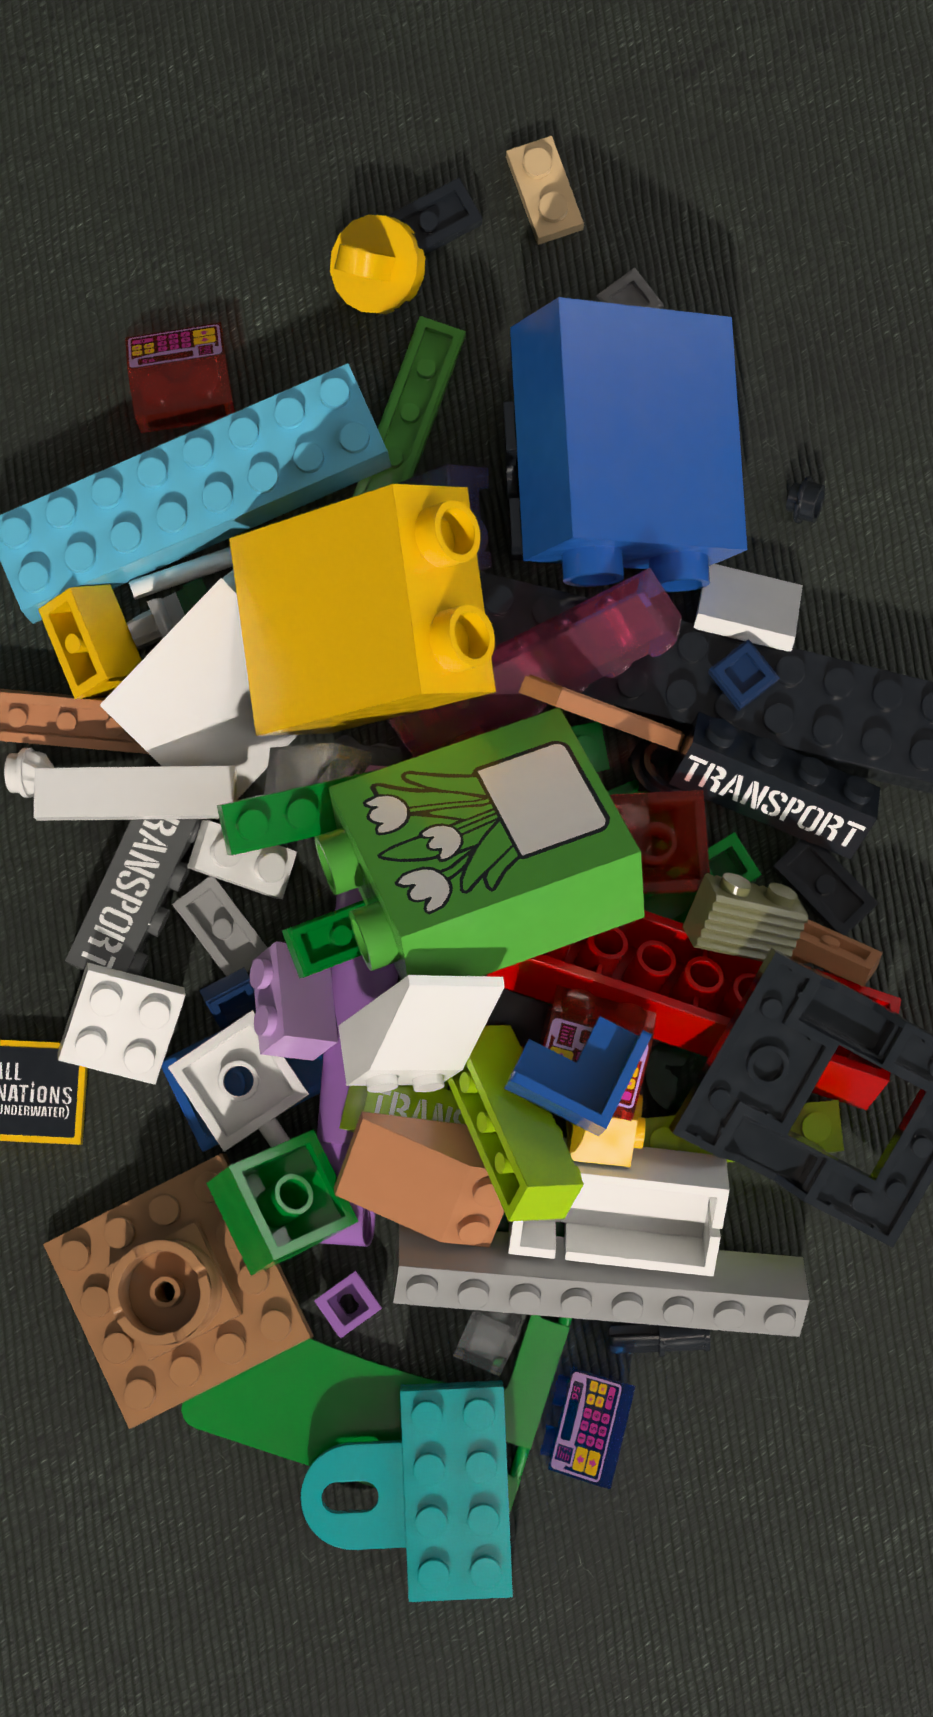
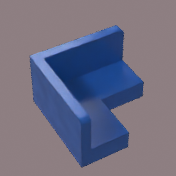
[504,1016,652,1137]

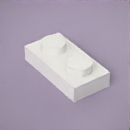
[187,820,297,899]

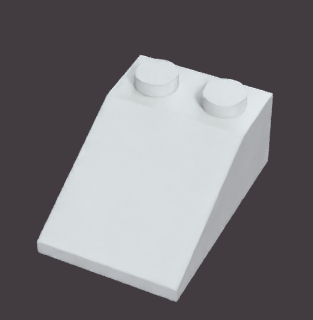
[338,975,505,1093]

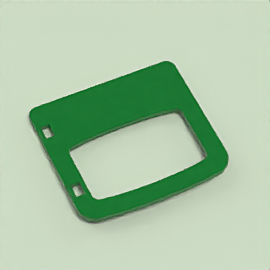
[181,1212,572,1513]

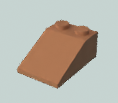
[334,1112,504,1248]

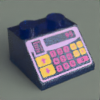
[539,1365,636,1489]

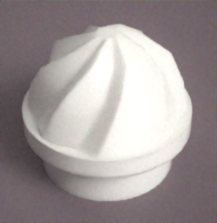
[4,748,54,798]

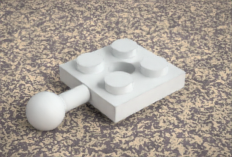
[168,1010,309,1152]

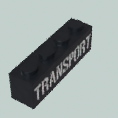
[669,712,881,859]

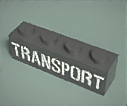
[65,819,212,976]

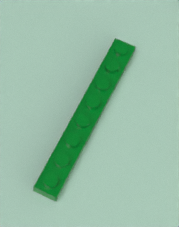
[217,721,610,856]

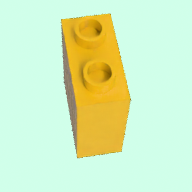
[229,484,496,736]

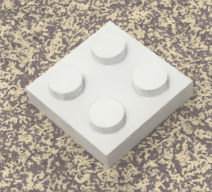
[57,962,186,1084]

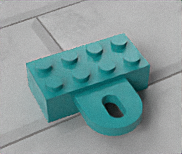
[301,1380,513,1602]

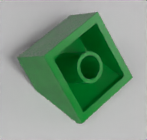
[206,1129,359,1276]

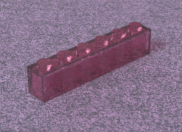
[388,568,682,757]

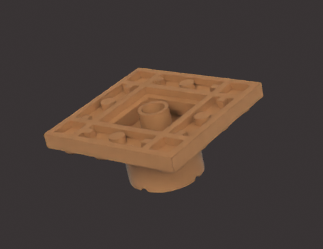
[43,1153,314,1429]

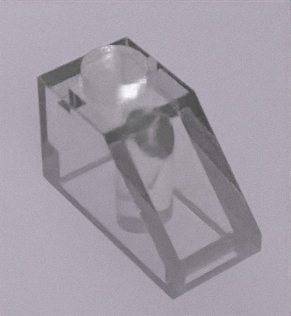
[264,743,372,794]
[453,1310,526,1376]

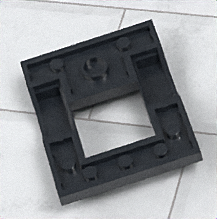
[669,948,933,1248]

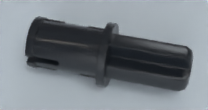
[608,1323,710,1357]

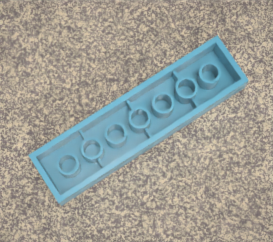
[0,363,391,624]

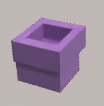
[314,1271,382,1338]

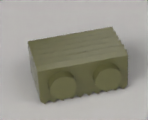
[682,873,808,962]

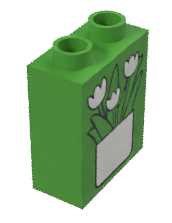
[315,708,645,980]

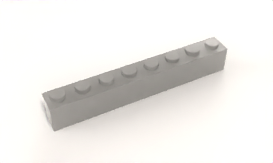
[393,1224,810,1337]

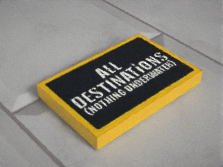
[0,1040,88,1145]

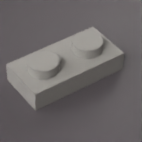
[172,876,267,976]

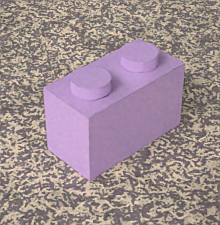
[250,942,338,1061]

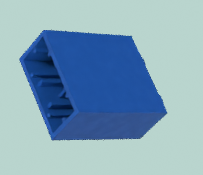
[510,297,747,592]

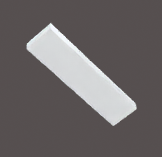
[34,766,237,821]

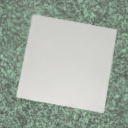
[100,578,298,820]

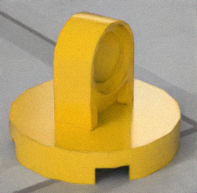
[330,215,426,314]

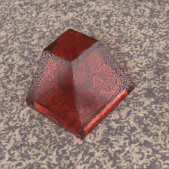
[609,790,710,894]

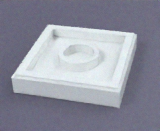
[694,564,803,651]

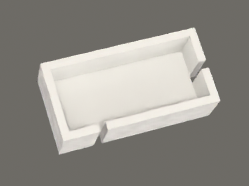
[508,1138,730,1276]

